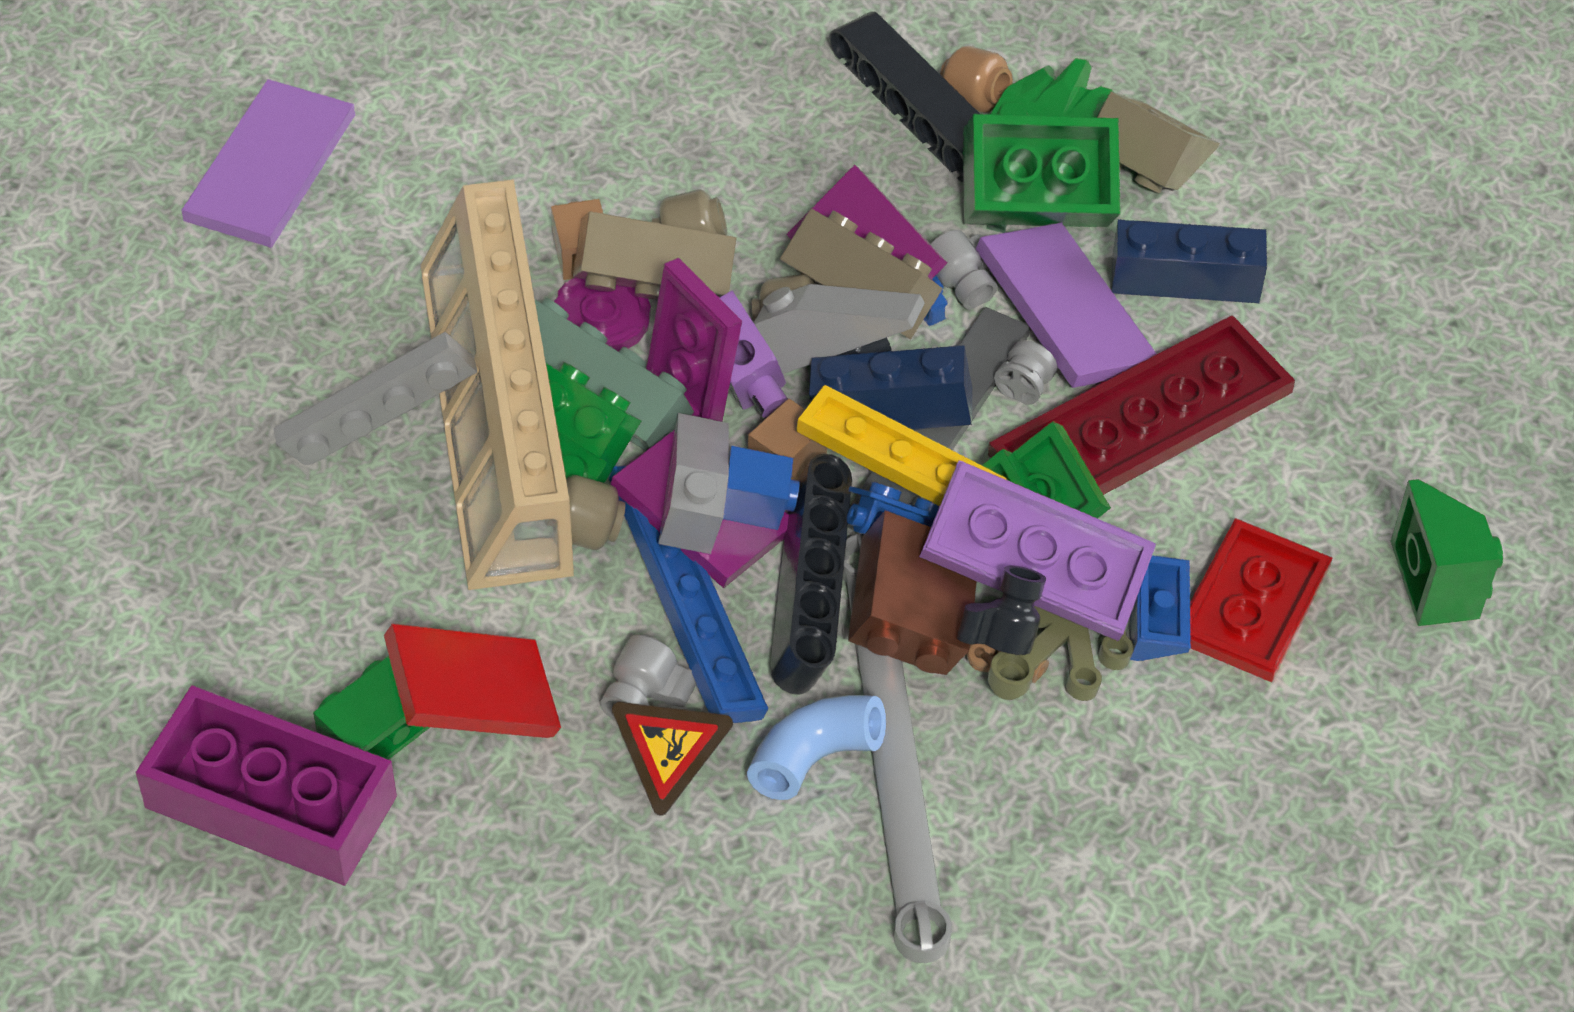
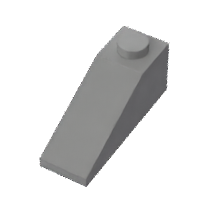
[754,284,925,374]
[658,413,729,554]

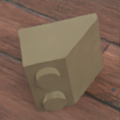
[1098,91,1220,193]

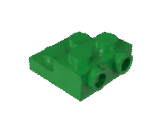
[546,362,642,483]

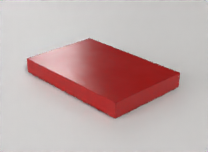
[1190,518,1333,682]
[384,624,561,738]

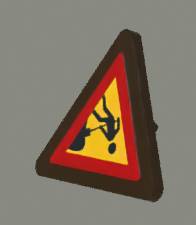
[612,702,733,816]

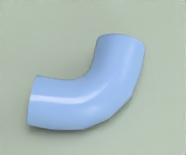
[747,695,886,800]

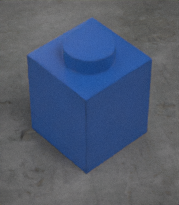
[723,446,800,530]

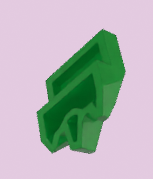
[991,58,1113,117]
[982,421,1111,519]

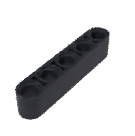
[829,11,980,182]
[770,453,852,695]

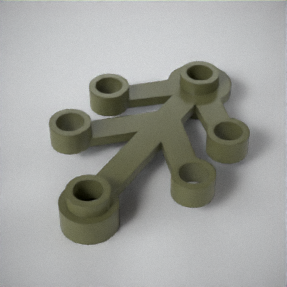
[988,606,1133,701]

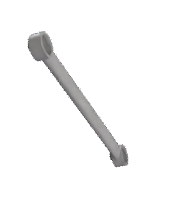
[843,534,952,963]

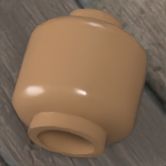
[940,46,1013,113]

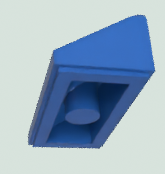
[1130,555,1191,661]

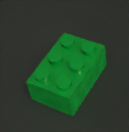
[963,114,1120,227]

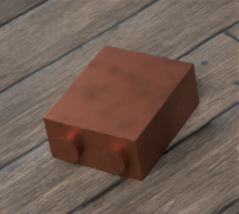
[848,510,977,675]

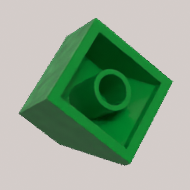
[1390,479,1503,626]

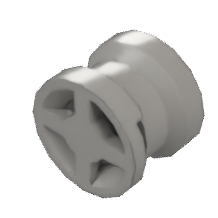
[994,340,1058,405]

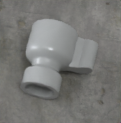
[931,230,998,310]
[600,635,696,721]

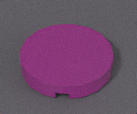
[554,278,651,352]

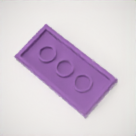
[181,79,355,248]
[976,223,1157,388]
[919,460,1156,641]

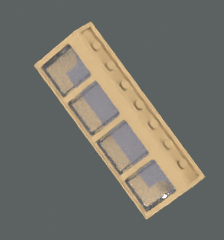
[421,179,574,590]

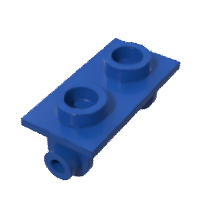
[847,482,939,534]

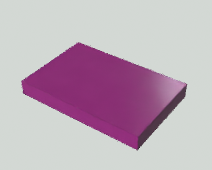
[786,164,948,280]
[646,258,742,422]
[610,430,789,588]

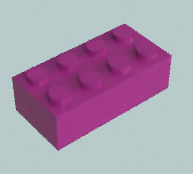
[135,685,397,886]

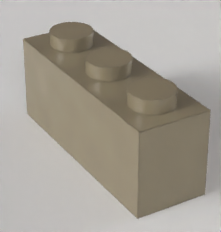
[780,208,943,340]
[573,211,737,300]

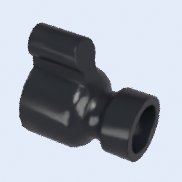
[956,565,1046,655]

